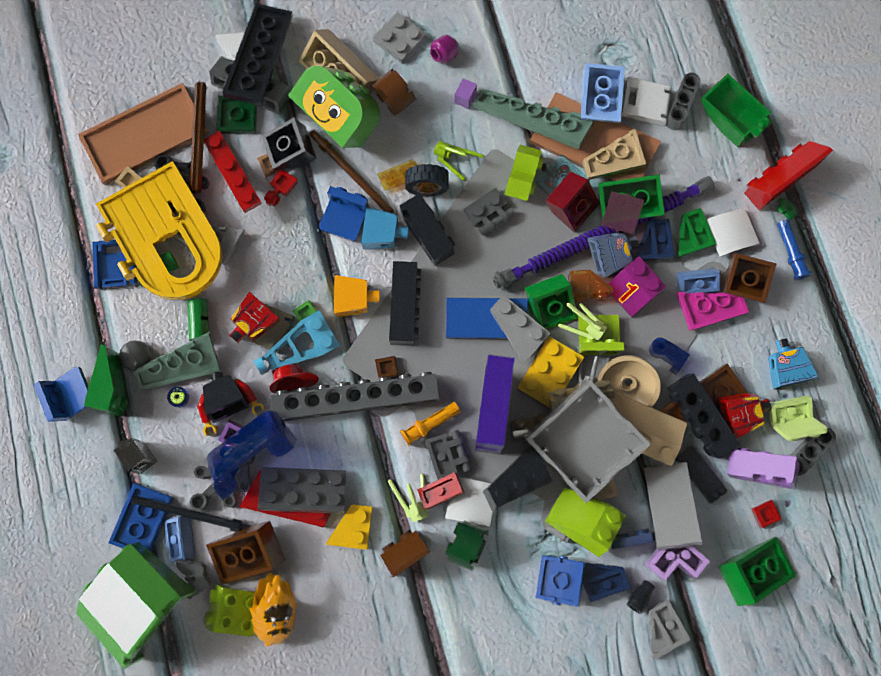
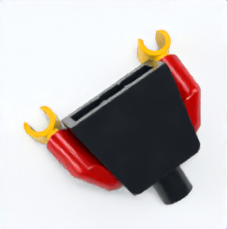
[197,371,265,436]

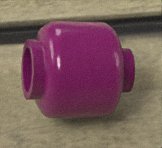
[430,35,458,64]

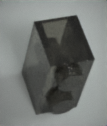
[113,437,158,474]

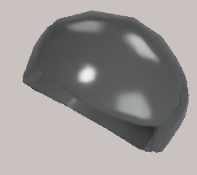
[119,340,152,371]

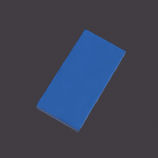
[446,298,527,339]

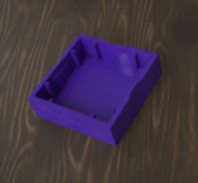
[475,355,515,454]

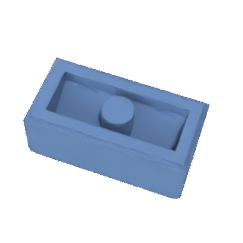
[676,268,720,293]
[164,516,196,563]

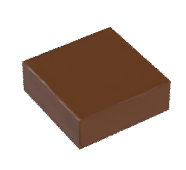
[375,356,399,379]

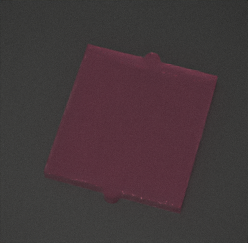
[601,191,644,234]

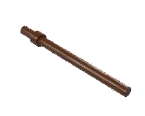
[309,130,394,214]

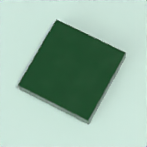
[216,96,258,134]

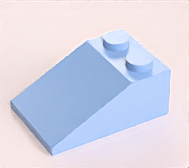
[581,63,625,123]

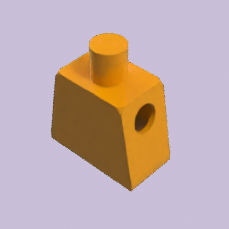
[334,275,380,318]

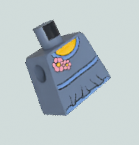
[587,233,639,277]

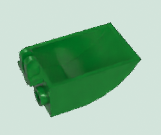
[701,73,771,147]

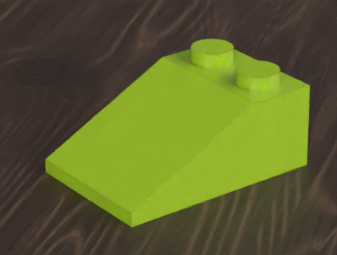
[545,487,626,557]

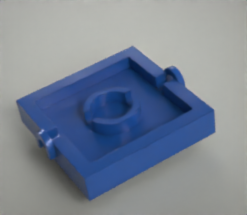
[535,555,585,607]

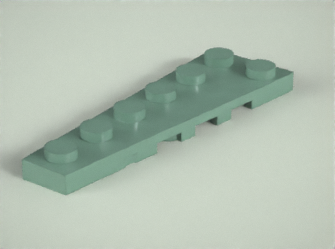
[473,89,595,150]

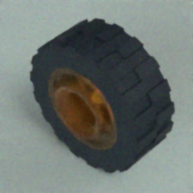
[405,164,449,197]

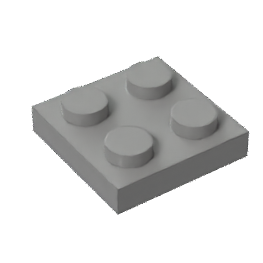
[373,12,426,64]

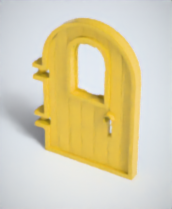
[96,161,223,300]

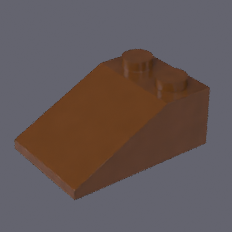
[206,521,286,584]

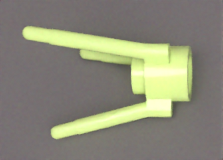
[558,303,607,340]
[388,474,429,522]

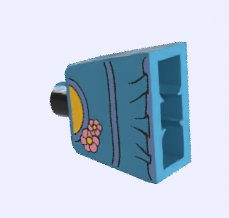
[768,338,818,389]

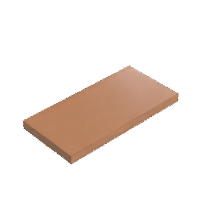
[78,83,209,185]
[530,92,661,181]

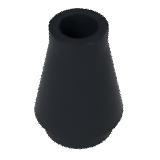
[626,580,655,614]

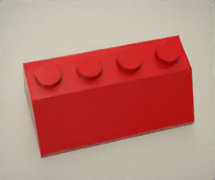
[744,141,833,211]

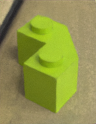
[504,144,544,201]

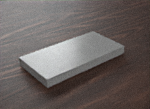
[644,462,702,550]

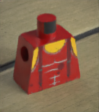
[229,292,280,343]
[717,393,772,438]

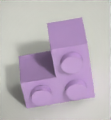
[644,546,710,580]

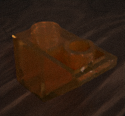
[568,270,613,302]

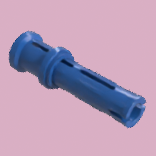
[776,219,812,280]

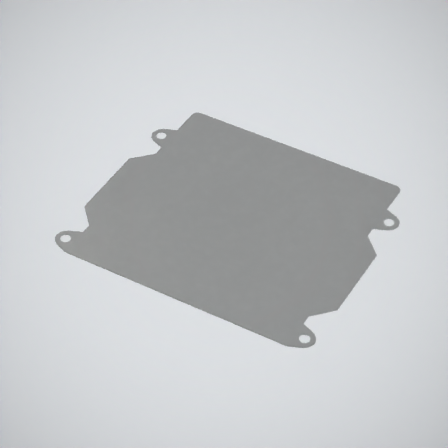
[343,149,726,534]

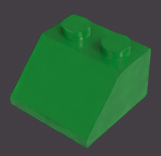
[525,274,578,330]

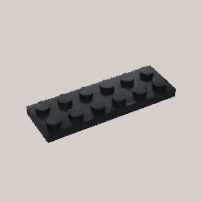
[222,3,293,106]

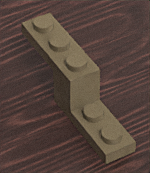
[510,381,615,439]

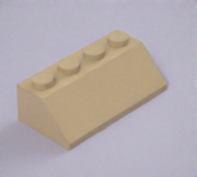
[299,29,380,95]
[609,392,687,466]

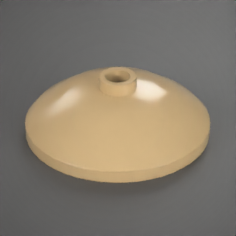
[597,356,661,407]

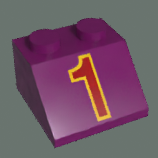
[605,256,667,317]

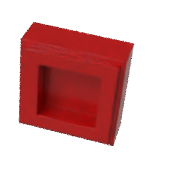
[751,500,782,528]

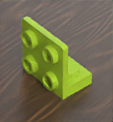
[578,315,624,355]

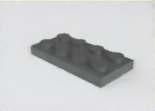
[258,467,346,514]

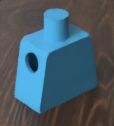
[361,207,409,250]

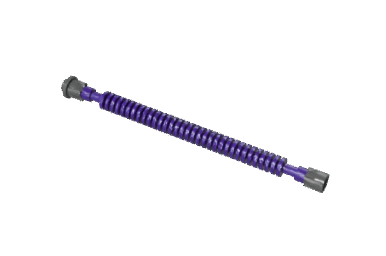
[493,176,715,291]

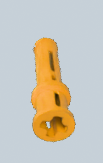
[400,401,461,447]

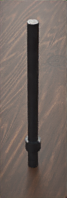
[131,495,253,532]

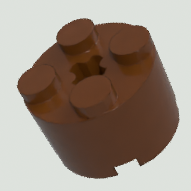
[372,68,416,116]

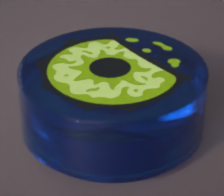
[167,387,189,408]

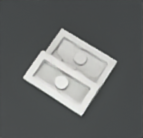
[706,208,760,257]
[445,477,492,527]

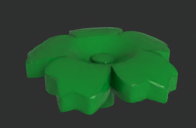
[777,198,797,220]

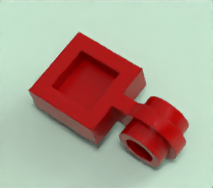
[264,169,298,207]

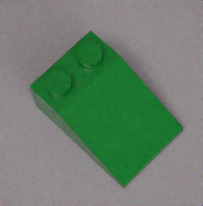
[83,344,128,416]
[718,536,796,606]

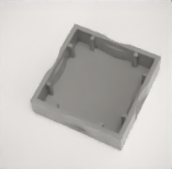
[525,378,651,503]

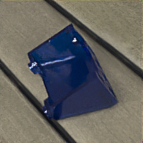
[207,410,297,501]

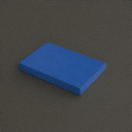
[108,483,174,552]

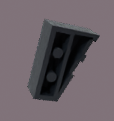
[399,193,456,266]
[483,445,553,511]

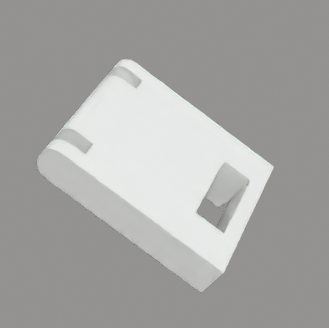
[621,77,672,126]

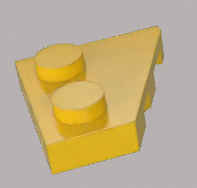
[326,504,373,550]

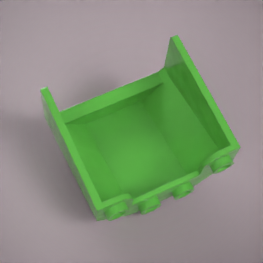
[76,542,196,669]

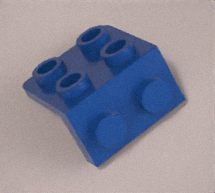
[319,186,369,241]
[33,367,89,422]

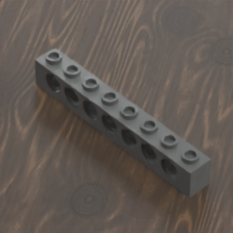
[271,372,439,422]

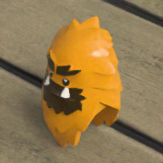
[250,572,297,646]

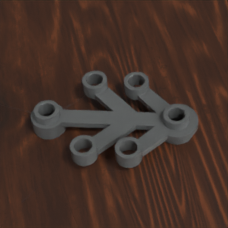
[190,445,256,511]

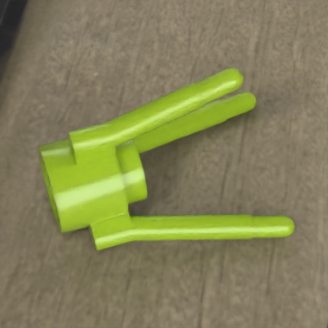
[434,140,484,181]

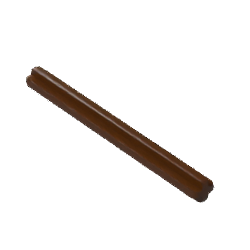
[190,82,207,193]

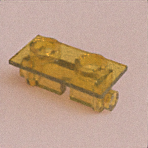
[377,159,417,191]

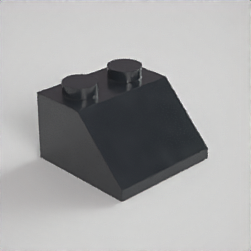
[262,118,317,170]

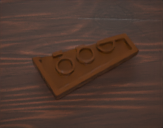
[659,363,747,422]

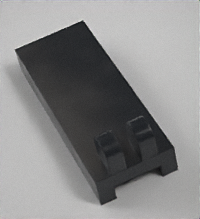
[675,445,728,504]

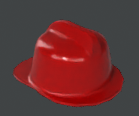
[269,364,319,394]

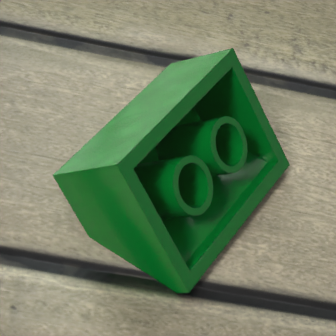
[598,174,664,223]

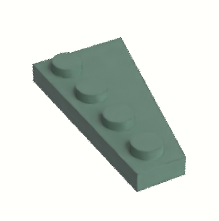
[133,332,221,391]

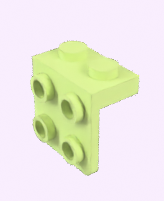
[768,395,827,441]

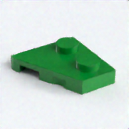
[677,208,716,258]

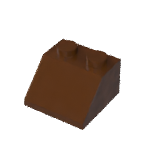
[724,253,777,303]
[380,530,430,578]

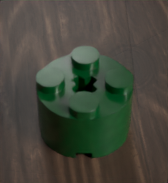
[445,520,489,571]

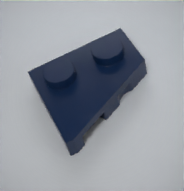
[634,218,675,261]
[611,528,656,550]
[579,561,631,603]

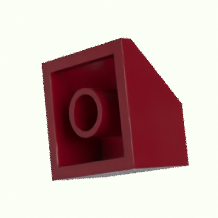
[545,171,600,232]

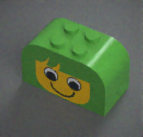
[288,66,380,148]

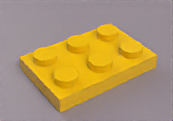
[517,336,584,409]

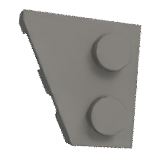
[648,599,691,660]

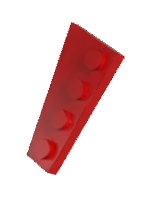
[239,470,332,528]

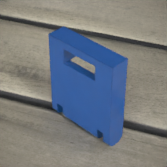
[92,239,137,289]

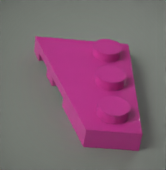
[676,292,749,331]

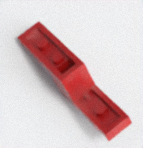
[204,131,262,213]

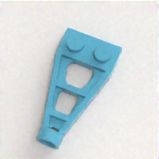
[254,310,340,375]

